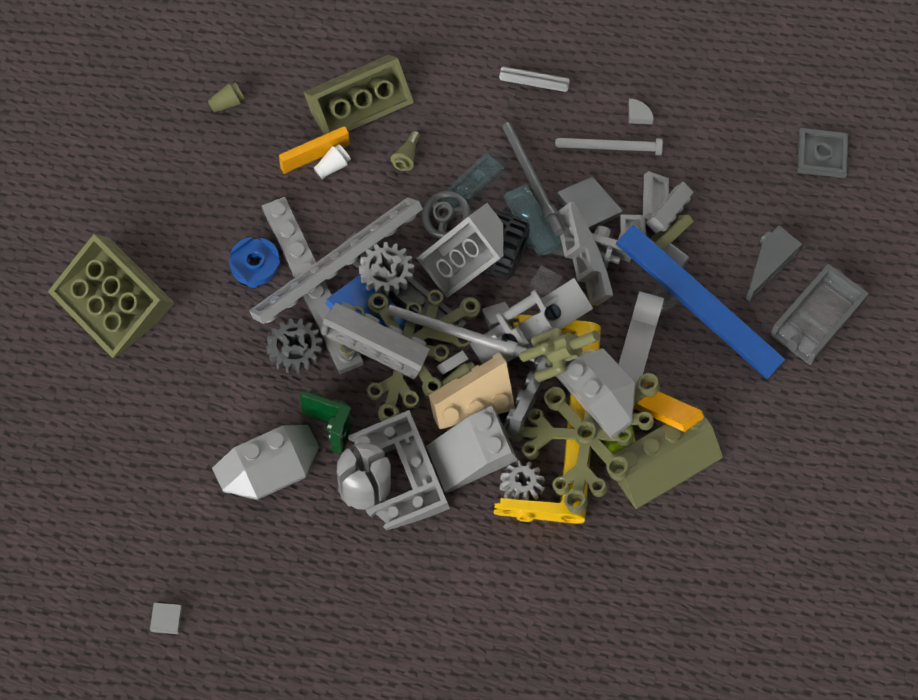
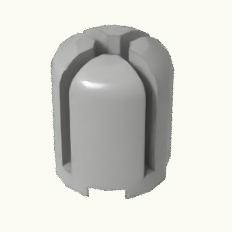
[337,443,391,509]

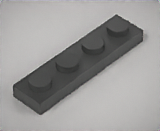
[506,355,550,438]

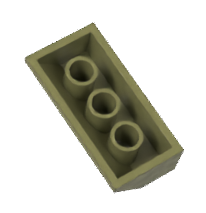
[304,55,414,135]
[613,406,723,510]

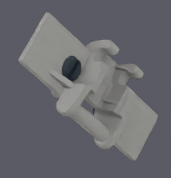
[470,278,593,364]

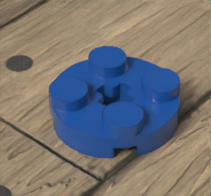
[229,237,280,288]

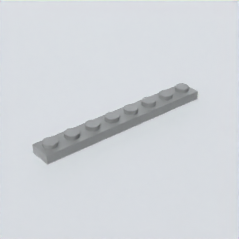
[262,197,363,374]
[249,198,423,324]

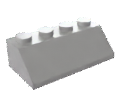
[416,203,503,298]

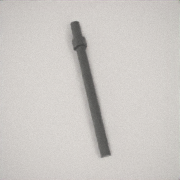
[502,122,564,236]

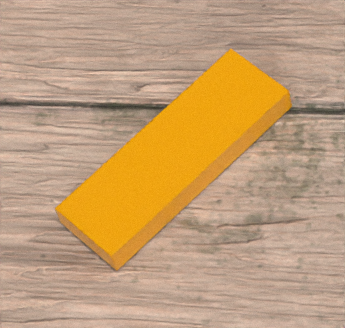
[279,126,349,174]
[634,388,704,432]

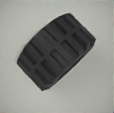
[483,211,530,281]

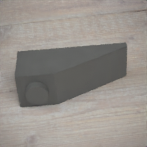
[746,226,802,302]

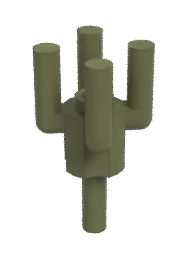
[519,328,600,382]

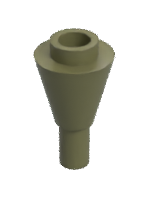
[391,131,420,171]

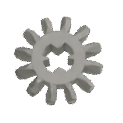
[500,460,545,501]

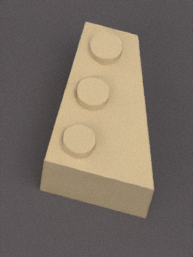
[429,352,515,429]

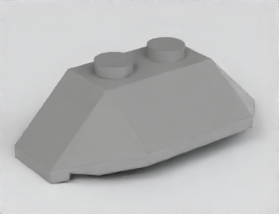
[556,349,636,439]
[212,425,319,500]

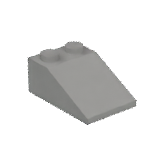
[426,406,518,493]

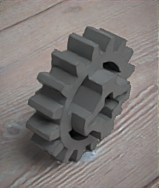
[266,318,323,374]

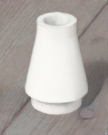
[314,144,351,179]

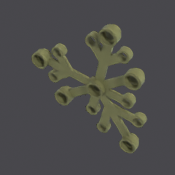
[326,290,480,422]
[503,373,660,514]

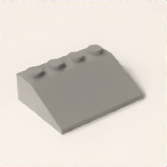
[321,302,430,380]

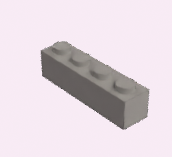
[646,181,694,234]

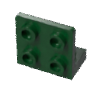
[300,391,353,454]

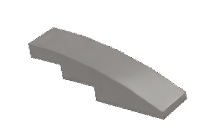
[558,202,613,306]

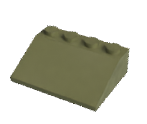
[48,234,174,358]

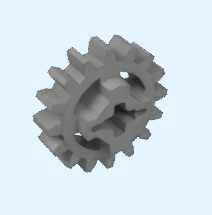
[359,242,414,297]

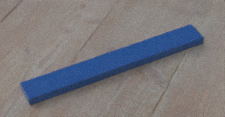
[616,224,785,379]

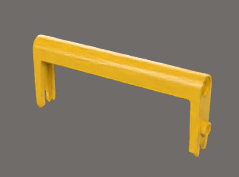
[494,315,601,524]

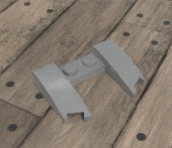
[348,410,450,531]

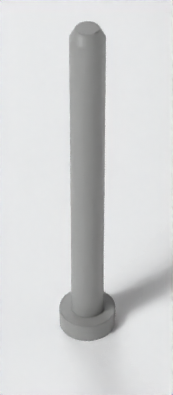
[555,138,663,155]

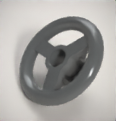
[422,191,470,239]

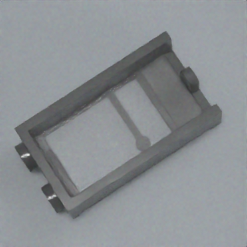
[770,264,869,366]

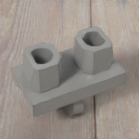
[591,225,631,269]

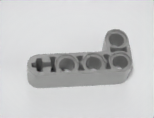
[618,291,664,390]

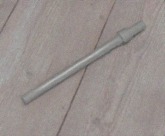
[387,305,535,362]

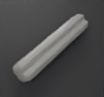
[499,66,570,92]

